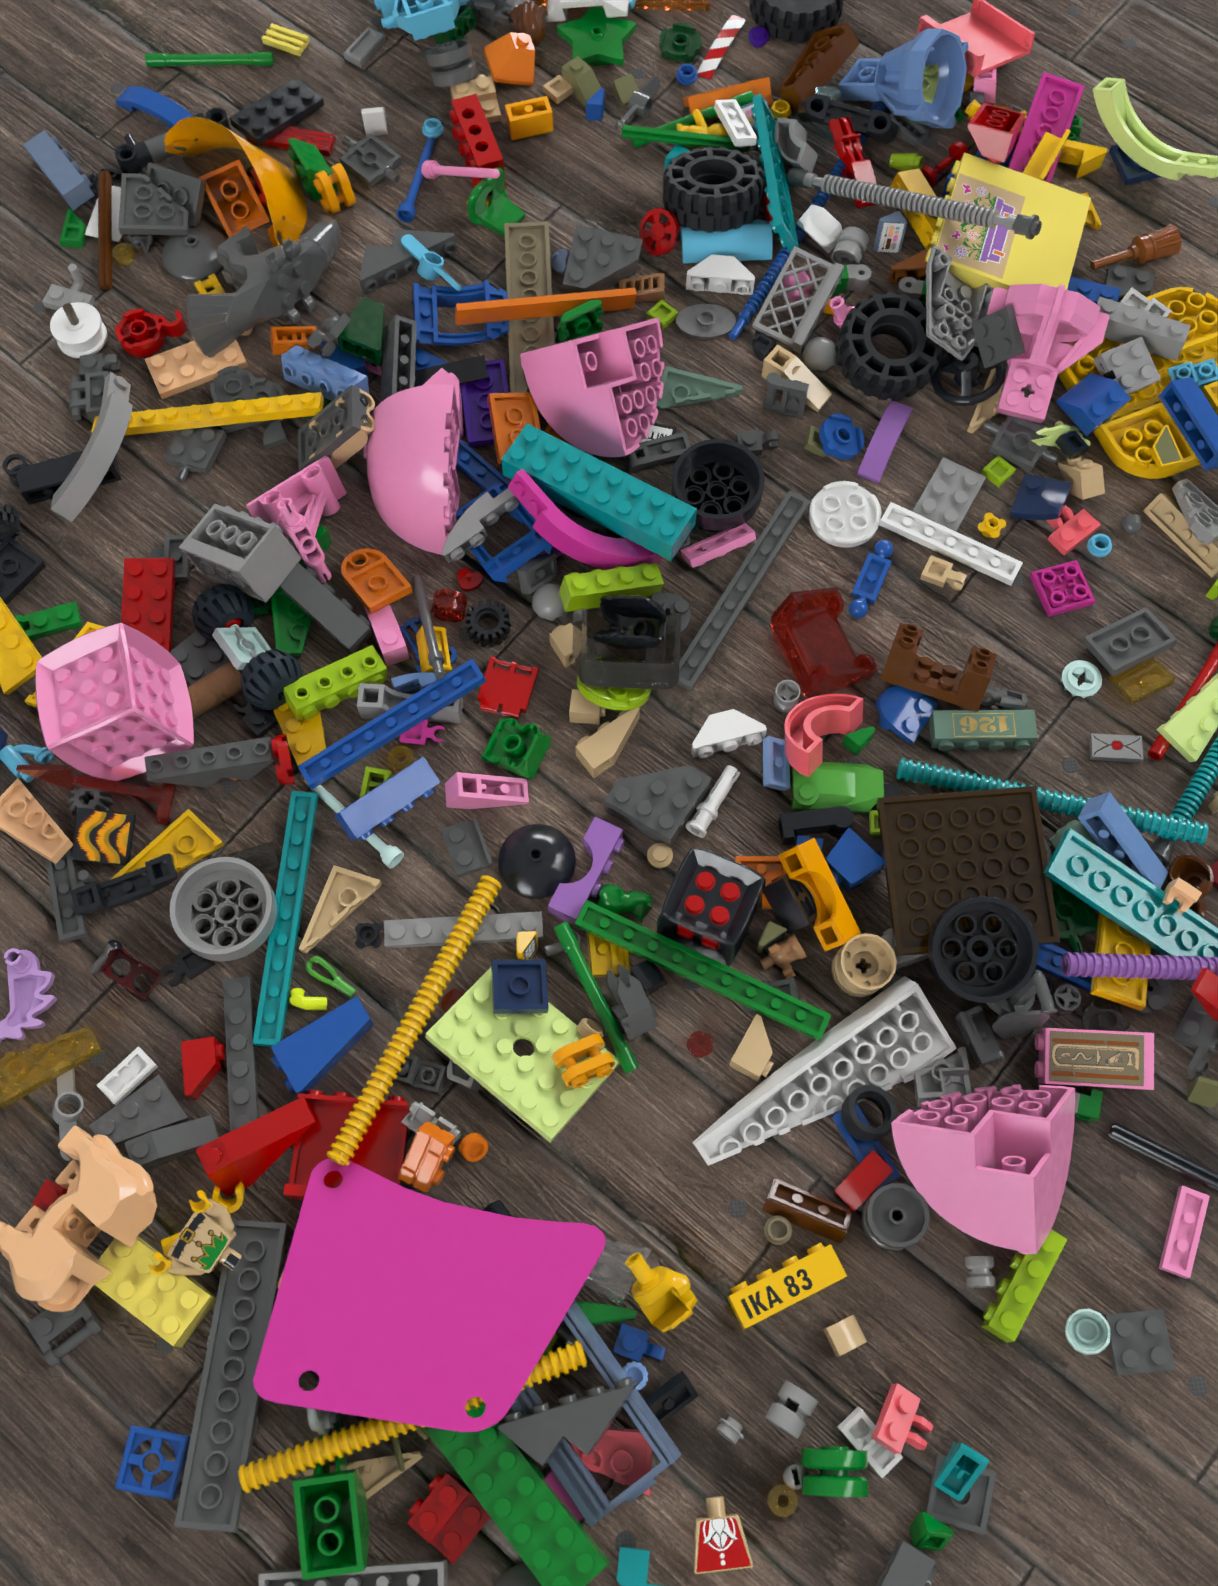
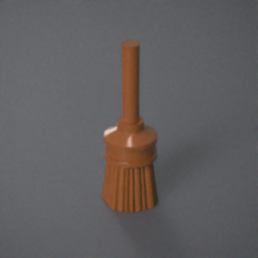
[1090,224,1182,270]

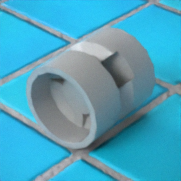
[831,227,869,265]
[765,1380,818,1439]

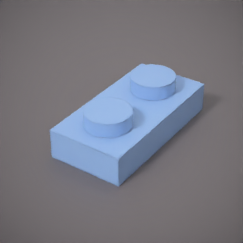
[763,736,790,791]

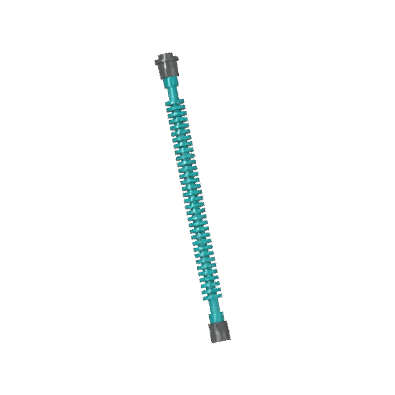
[1150,735,1218,867]

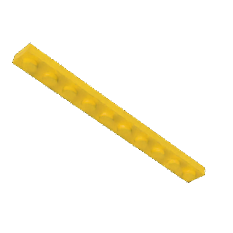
[91,392,324,436]

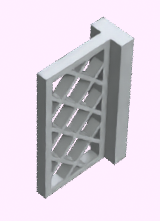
[752,246,844,354]

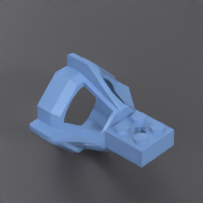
[838,29,969,128]

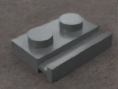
[441,817,493,878]

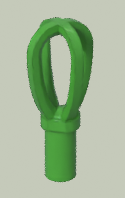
[306,956,357,999]

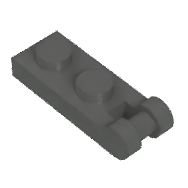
[624,431,691,473]

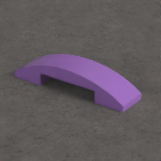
[857,400,913,483]

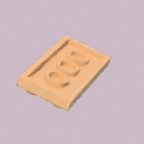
[145,340,248,399]

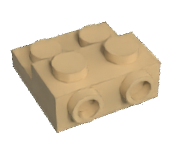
[450,74,501,123]

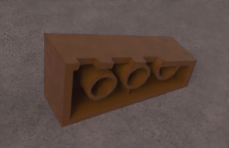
[777,23,859,111]

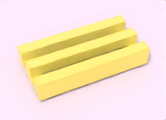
[262,23,310,56]

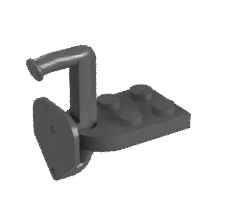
[972,947,1057,1039]

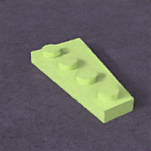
[1156,673,1218,762]

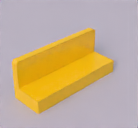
[1023,129,1071,181]

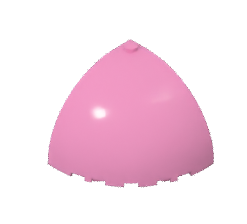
[520,317,664,457]
[363,384,461,555]
[891,1085,1075,1254]

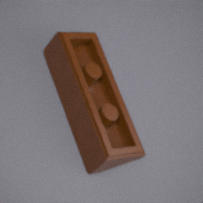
[763,1178,853,1243]

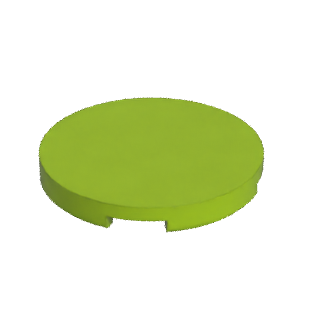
[576,657,652,710]

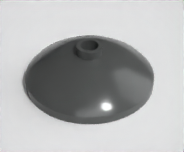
[162,225,226,282]

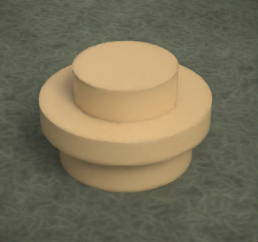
[647,843,673,869]

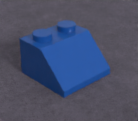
[1056,373,1131,437]

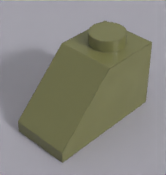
[562,56,606,107]

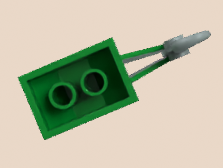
[293,1408,369,1580]

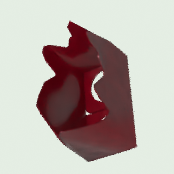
[101,948,161,1001]

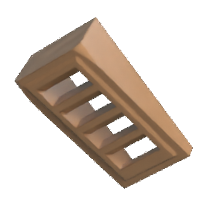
[619,273,664,302]

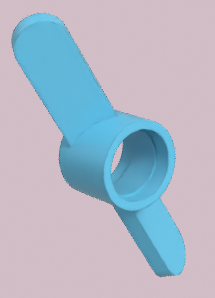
[401,234,462,291]

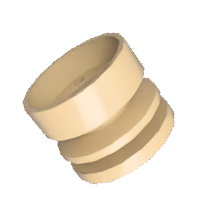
[831,933,897,998]

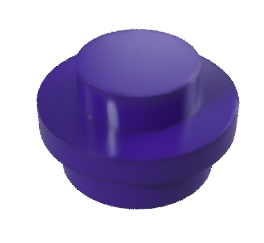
[748,26,769,48]

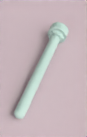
[310,785,404,869]

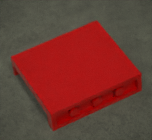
[283,1090,411,1199]

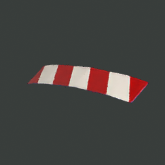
[697,15,746,80]

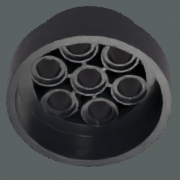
[672,439,765,532]

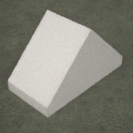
[361,106,387,136]

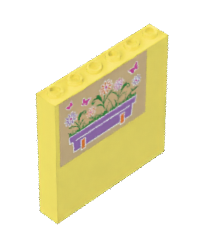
[925,152,1091,290]

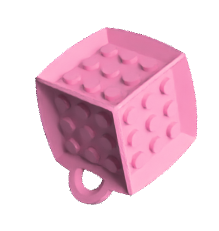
[36,623,194,783]

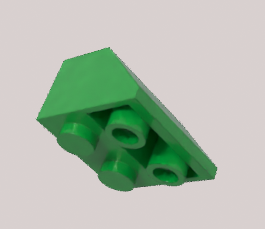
[287,138,338,201]

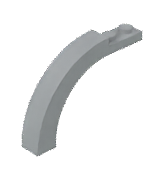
[51,372,133,521]

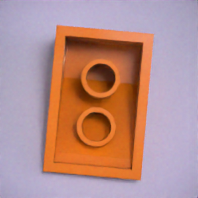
[199,159,270,238]

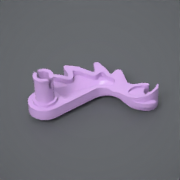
[0,948,57,1043]

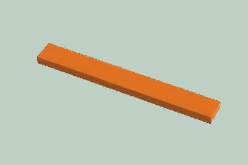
[455,288,637,325]

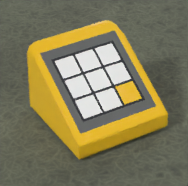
[516,931,538,960]

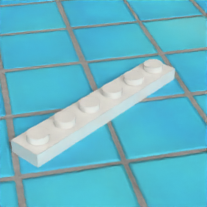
[879,502,1023,586]

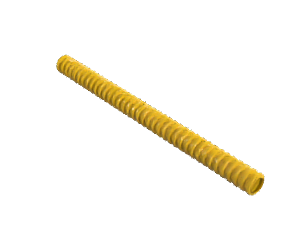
[326,875,502,1166]
[238,1340,587,1493]

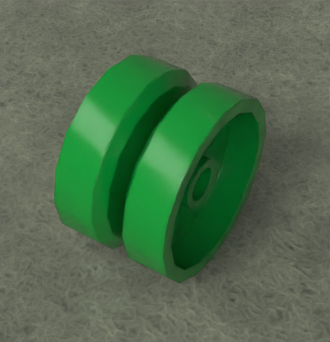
[801,1446,869,1497]

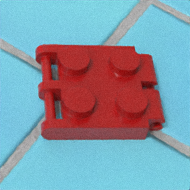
[477,656,539,719]

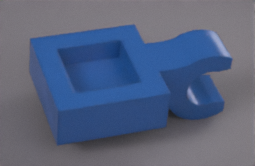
[613,1323,666,1363]

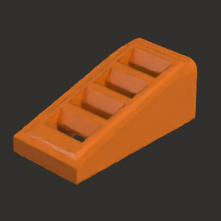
[270,326,319,355]

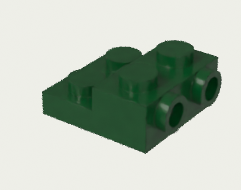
[428,6,476,44]

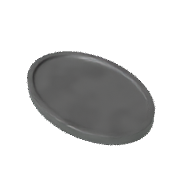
[676,304,736,340]

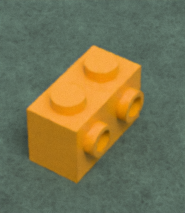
[505,96,553,140]

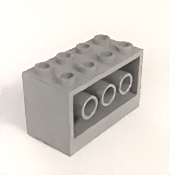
[179,504,302,602]

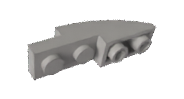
[441,489,520,563]

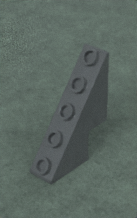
[359,229,457,295]
[145,737,275,788]
[498,1377,640,1466]

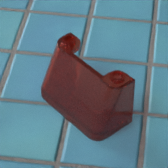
[770,587,879,698]

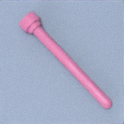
[421,160,500,179]

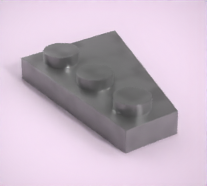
[89,1075,190,1146]

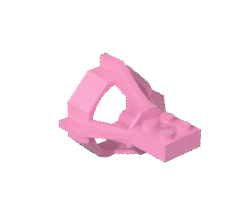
[986,284,1109,423]

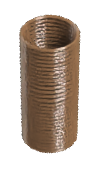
[187,660,242,721]

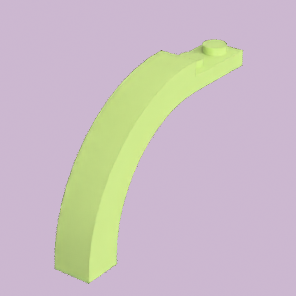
[1093,77,1218,181]

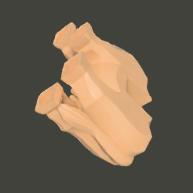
[0,1126,157,1312]

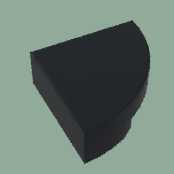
[753,331,776,362]

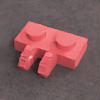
[1047,505,1101,556]
[871,1383,934,1454]

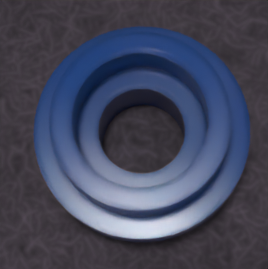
[676,64,698,85]

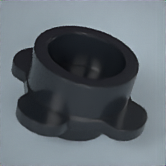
[355,922,381,949]

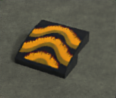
[71,808,136,865]

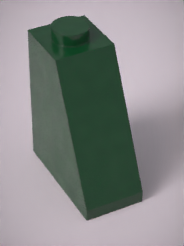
[337,297,385,366]

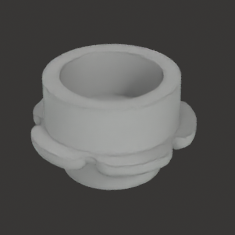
[716,1416,744,1445]

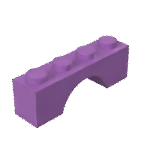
[548,817,625,926]

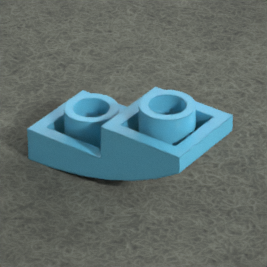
[1167,358,1218,388]

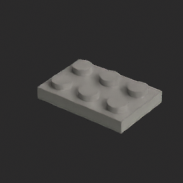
[912,457,986,532]

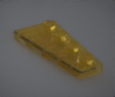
[0,1026,103,1108]

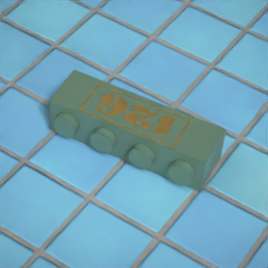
[929,710,1038,751]

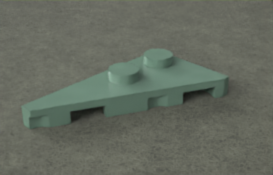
[656,366,743,410]

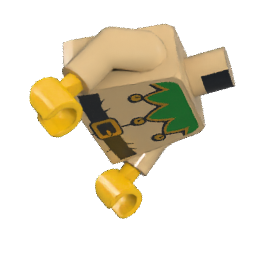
[148,1190,242,1275]

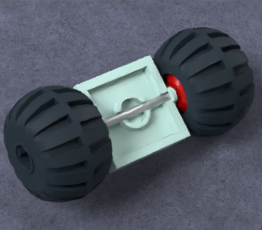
[192,584,303,710]

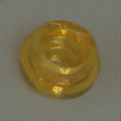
[112,243,135,265]
[388,746,413,770]
[767,1484,798,1517]

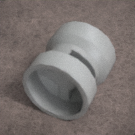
[773,680,801,713]
[965,1256,996,1288]

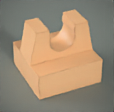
[1163,878,1202,914]

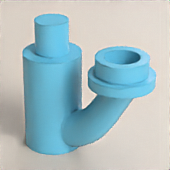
[0,744,54,783]

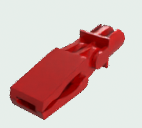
[828,116,877,209]

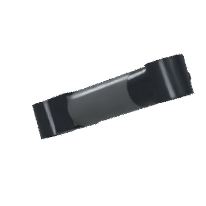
[115,107,232,174]

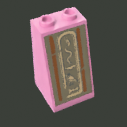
[1034,1028,1154,1090]

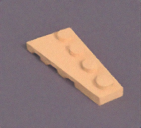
[0,778,73,864]

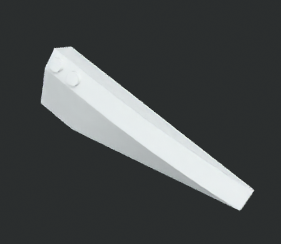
[692,976,957,1166]

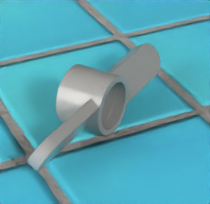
[52,1061,84,1161]

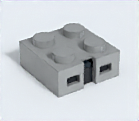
[1094,337,1161,396]

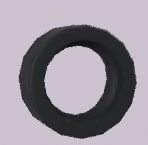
[841,1085,898,1142]

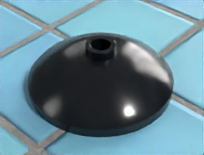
[498,824,576,899]

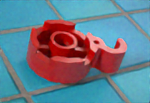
[115,308,186,358]

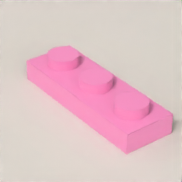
[680,523,756,568]
[1158,1186,1210,1279]

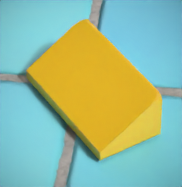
[416,625,452,673]

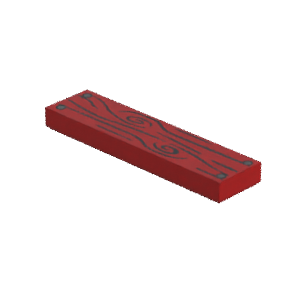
[246,127,336,156]

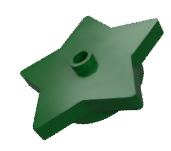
[557,6,636,66]

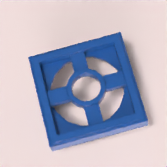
[114,1425,191,1500]

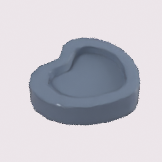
[550,249,570,274]

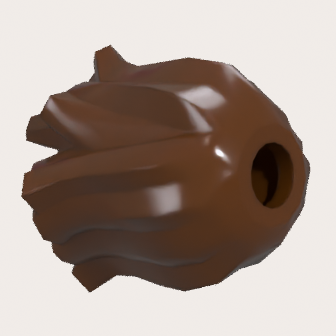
[510,1,548,48]

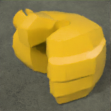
[625,1252,698,1333]

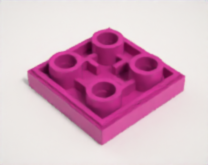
[1030,560,1095,617]

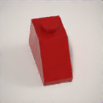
[181,1036,225,1101]

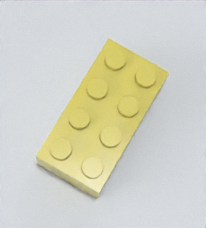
[95,1236,216,1348]

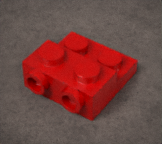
[407,1472,490,1564]

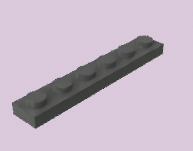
[223,976,259,1132]

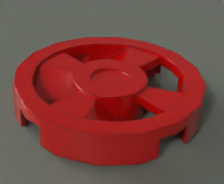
[639,208,680,255]

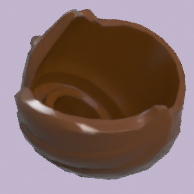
[1167,855,1214,919]

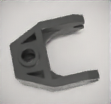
[606,965,658,1040]

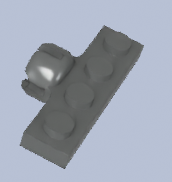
[307,313,351,358]

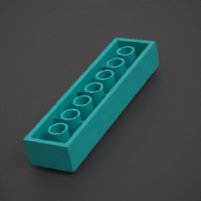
[501,423,697,561]

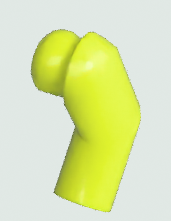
[289,988,327,1011]

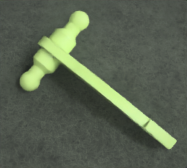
[1031,421,1090,449]

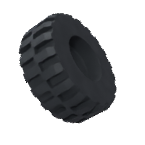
[749,0,844,43]
[663,147,764,233]
[835,292,944,401]

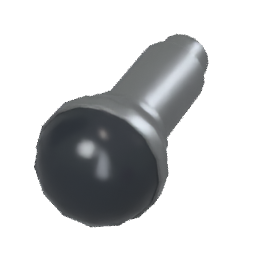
[88,940,123,976]

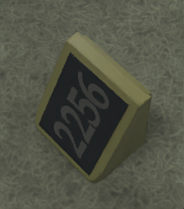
[757,921,787,953]

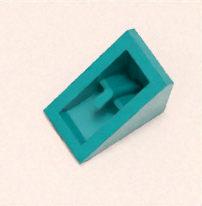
[933,1442,989,1502]

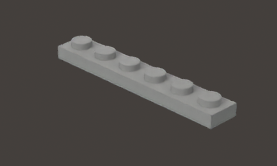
[384,911,543,949]

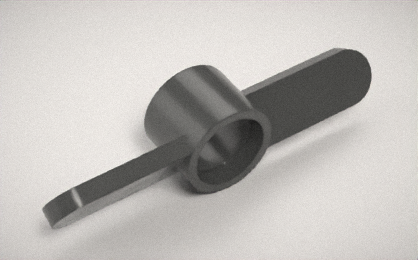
[615,76,660,129]

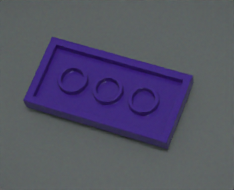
[461,359,509,447]

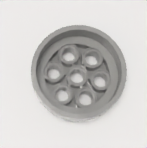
[170,857,277,961]

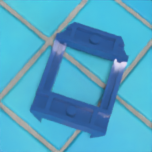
[411,280,509,346]
[456,484,552,583]

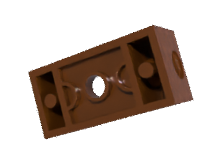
[880,623,997,712]

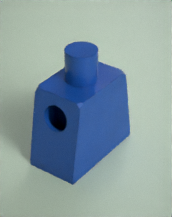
[825,828,884,892]

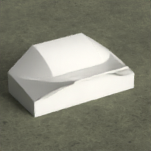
[796,204,843,254]

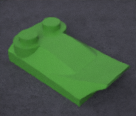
[791,762,884,814]

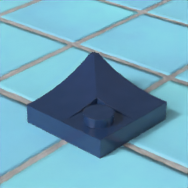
[1010,474,1072,520]

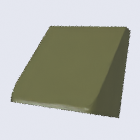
[613,73,639,107]
[1187,1076,1218,1108]

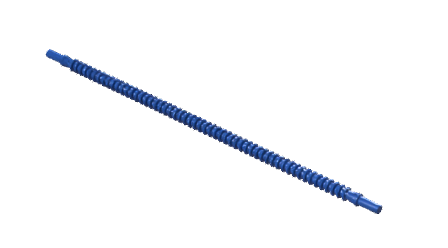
[728,101,887,340]

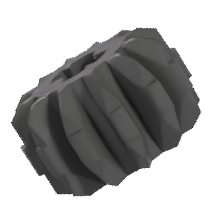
[67,779,114,819]

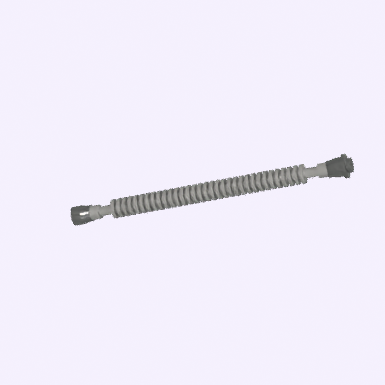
[787,167,1042,240]

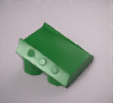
[556,300,603,343]
[481,718,551,779]

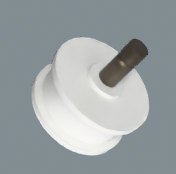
[50,302,107,358]

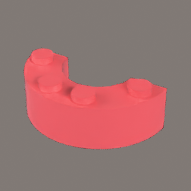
[785,694,863,777]

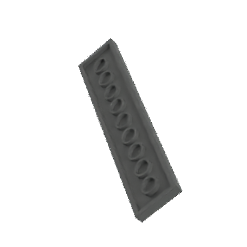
[174,1220,289,1533]

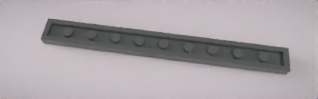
[670,490,810,692]

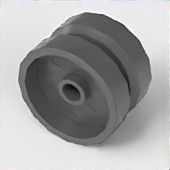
[425,39,478,87]
[862,1183,930,1251]

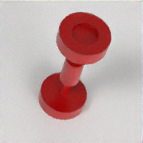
[920,141,969,188]

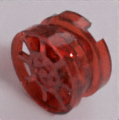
[431,589,468,623]

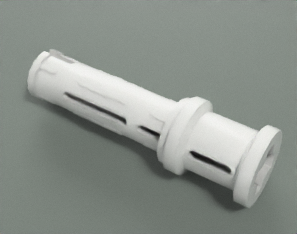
[685,765,740,838]

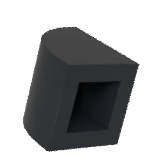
[631,960,667,996]

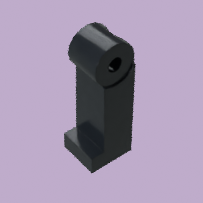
[778,806,854,846]

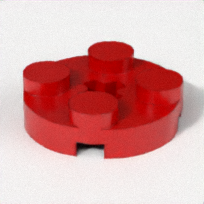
[271,734,295,786]

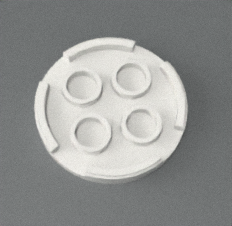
[809,481,881,548]

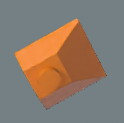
[483,32,535,86]

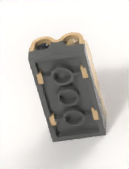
[298,385,375,471]

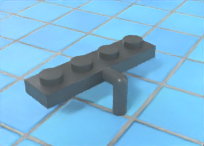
[45,837,97,943]

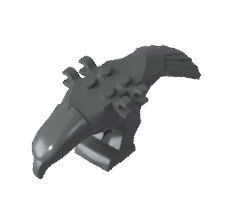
[185,215,341,358]

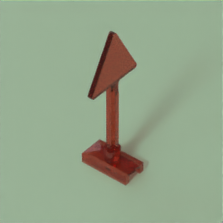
[16,765,177,825]

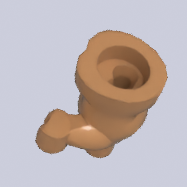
[760,933,807,979]

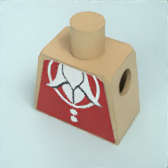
[693,1496,753,1574]

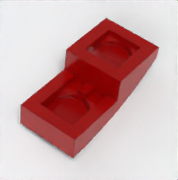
[834,1150,894,1212]

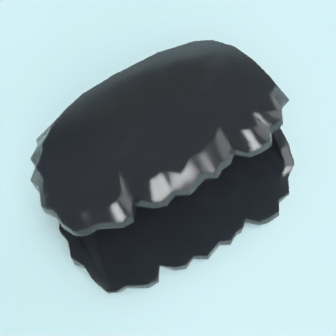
[591,594,666,649]

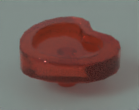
[441,989,464,1013]

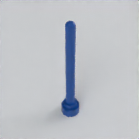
[396,137,435,223]

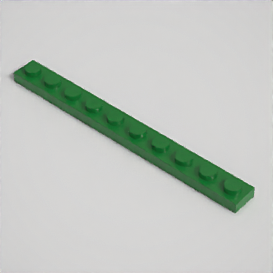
[575,900,831,1041]

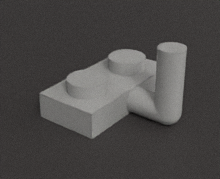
[42,264,95,310]

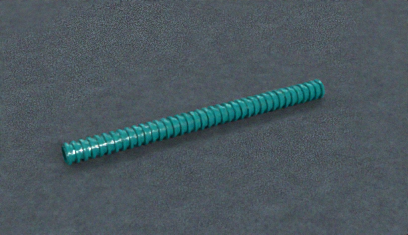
[896,757,1209,846]

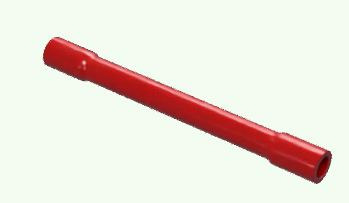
[1148,641,1218,761]

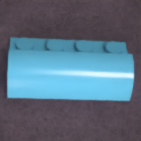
[680,219,772,263]

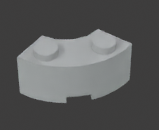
[775,118,818,173]

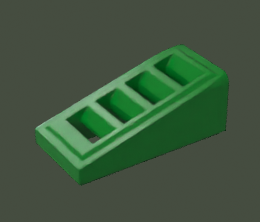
[577,1301,636,1325]

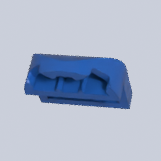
[875,685,938,744]

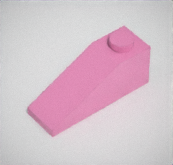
[974,68,997,106]
[364,604,410,667]
[445,772,529,809]

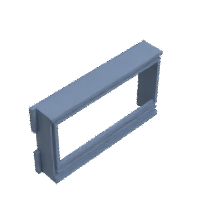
[511,1299,682,1527]

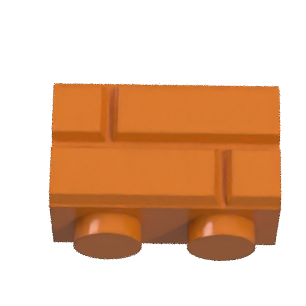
[398,1122,455,1192]

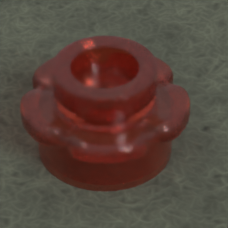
[687,1031,713,1058]

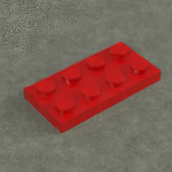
[121,558,176,652]

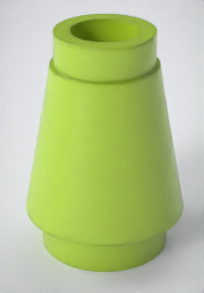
[889,153,923,172]

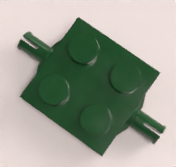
[1050,879,1098,954]

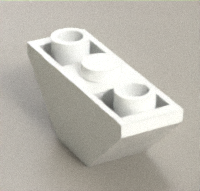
[686,255,755,295]
[691,709,767,758]

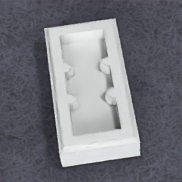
[97,1046,158,1105]

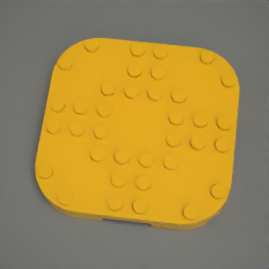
[1058,287,1218,479]

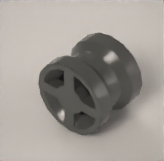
[1052,984,1081,1016]

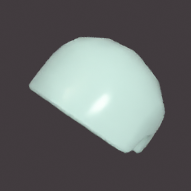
[1065,1308,1110,1355]

